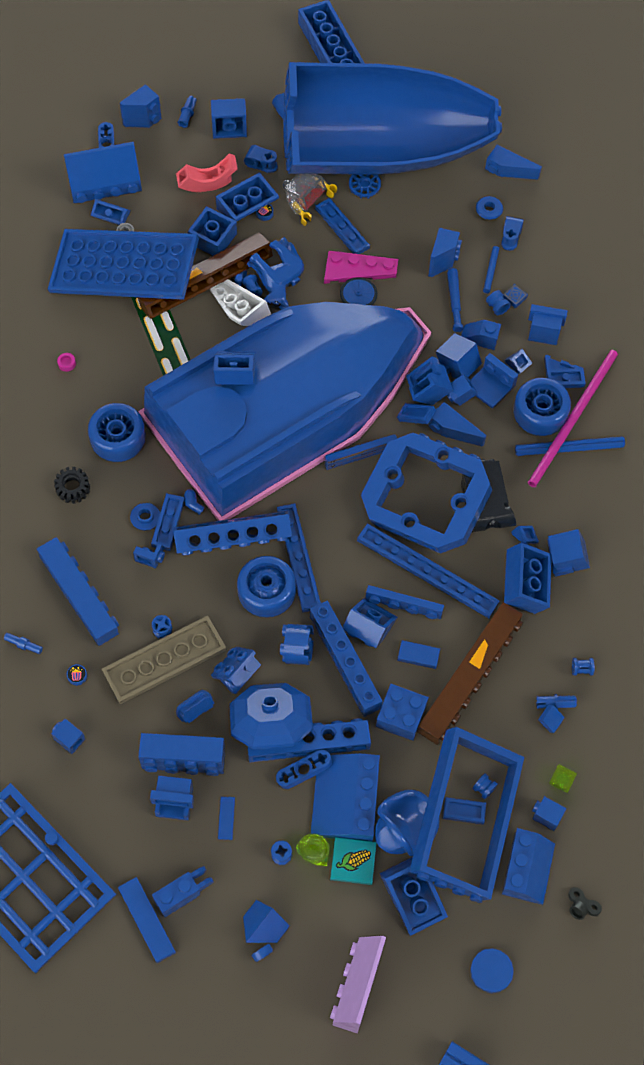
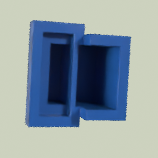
[528,304,568,345]
[436,333,482,379]
[406,357,453,405]
[547,529,590,577]
[150,776,194,820]

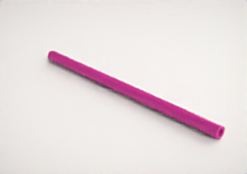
[528,350,618,487]

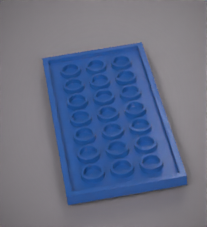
[48,229,199,300]

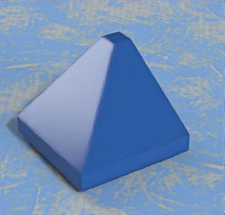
[504,349,532,374]
[511,526,539,544]

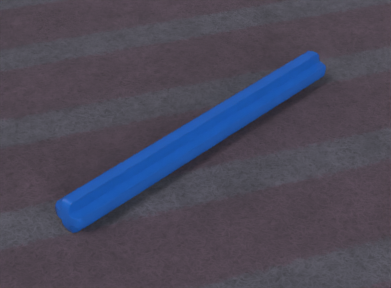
[515,437,625,456]

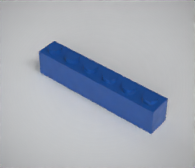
[37,537,119,646]

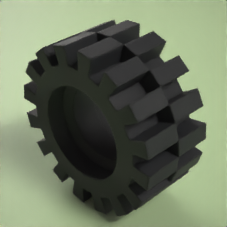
[54,467,90,504]

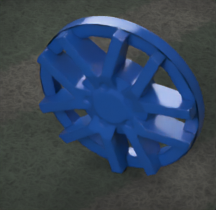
[349,174,381,199]

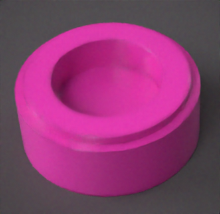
[57,353,76,372]

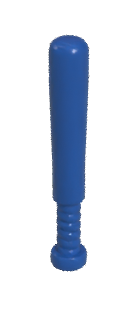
[447,268,463,332]

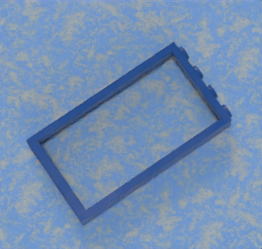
[409,727,524,903]

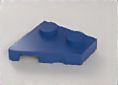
[544,355,586,388]

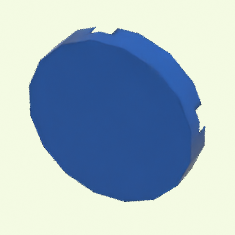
[470,948,514,993]

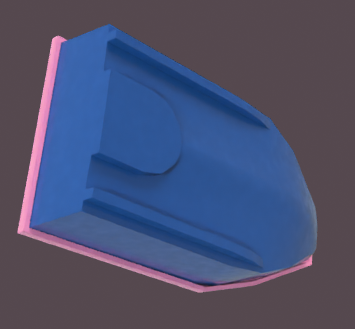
[138,302,432,521]

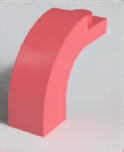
[176,153,237,192]

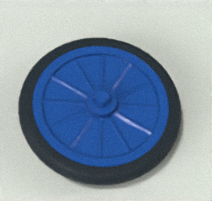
[340,278,378,305]

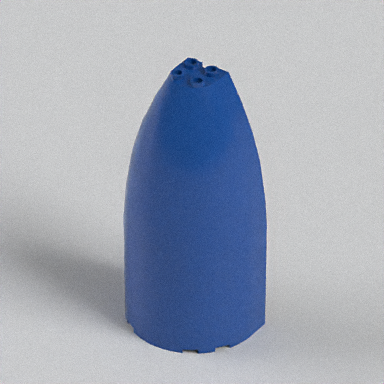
[283,62,502,175]

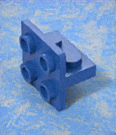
[211,647,261,694]

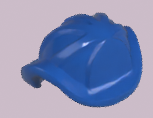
[375,790,440,856]

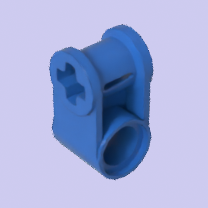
[244,145,278,173]
[502,216,524,251]

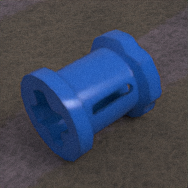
[242,275,263,297]
[572,658,595,676]

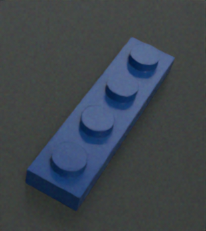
[366,585,444,619]

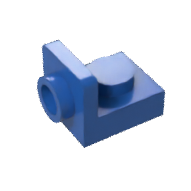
[133,544,165,568]

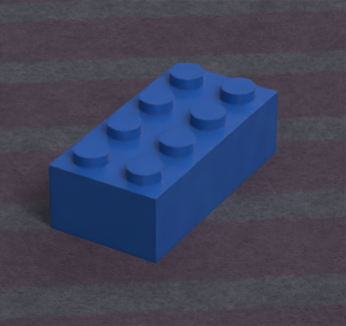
[138,733,225,776]

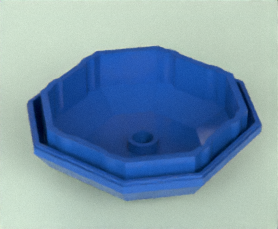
[230,683,313,750]

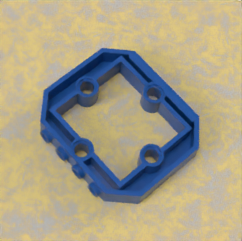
[361,433,492,553]

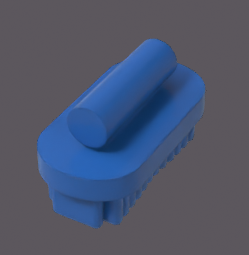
[176,690,214,723]

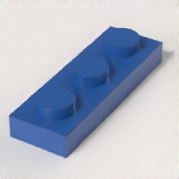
[151,493,185,551]

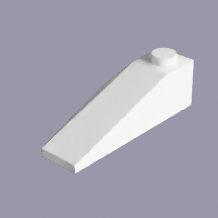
[210,279,271,326]

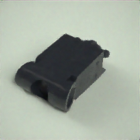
[461,459,516,533]

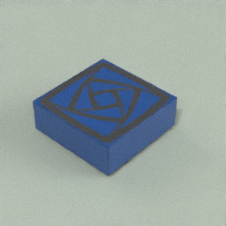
[503,284,528,308]

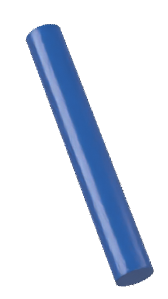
[483,246,499,293]

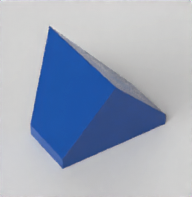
[243,900,290,943]

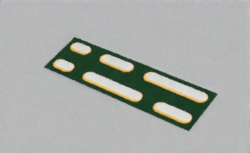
[131,297,191,376]

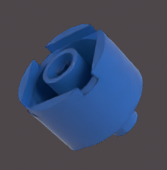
[280,624,314,665]

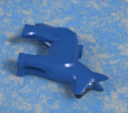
[247,237,304,310]

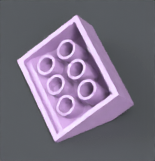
[330,936,386,1034]

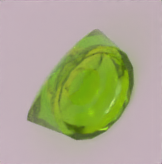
[296,834,330,867]

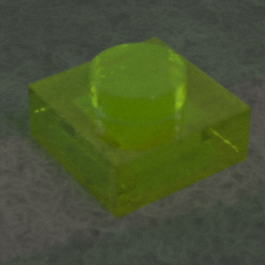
[549,764,577,793]

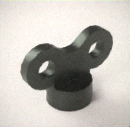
[568,887,602,920]

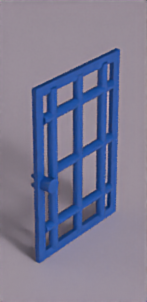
[0,783,117,974]

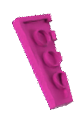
[324,251,398,284]

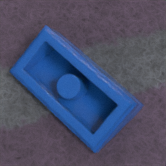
[90,199,130,225]

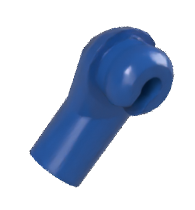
[184,489,205,515]

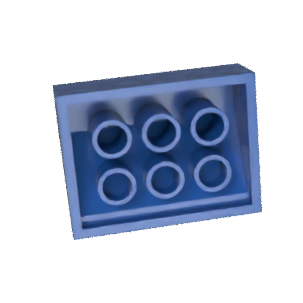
[64,142,142,203]
[310,753,380,842]

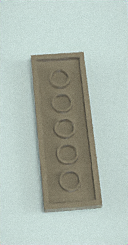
[102,615,226,704]

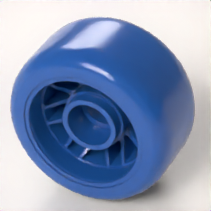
[513,378,571,436]
[88,403,146,462]
[237,556,296,618]

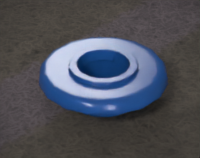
[476,196,503,220]
[130,503,160,531]

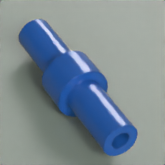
[4,633,43,654]

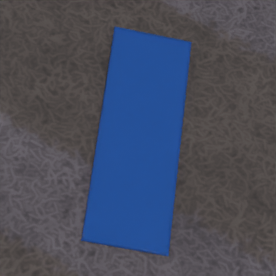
[218,797,235,840]

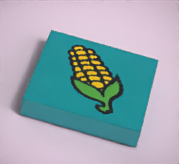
[330,837,377,885]

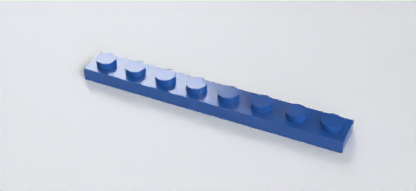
[357,523,500,618]

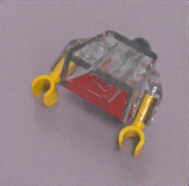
[283,174,337,226]

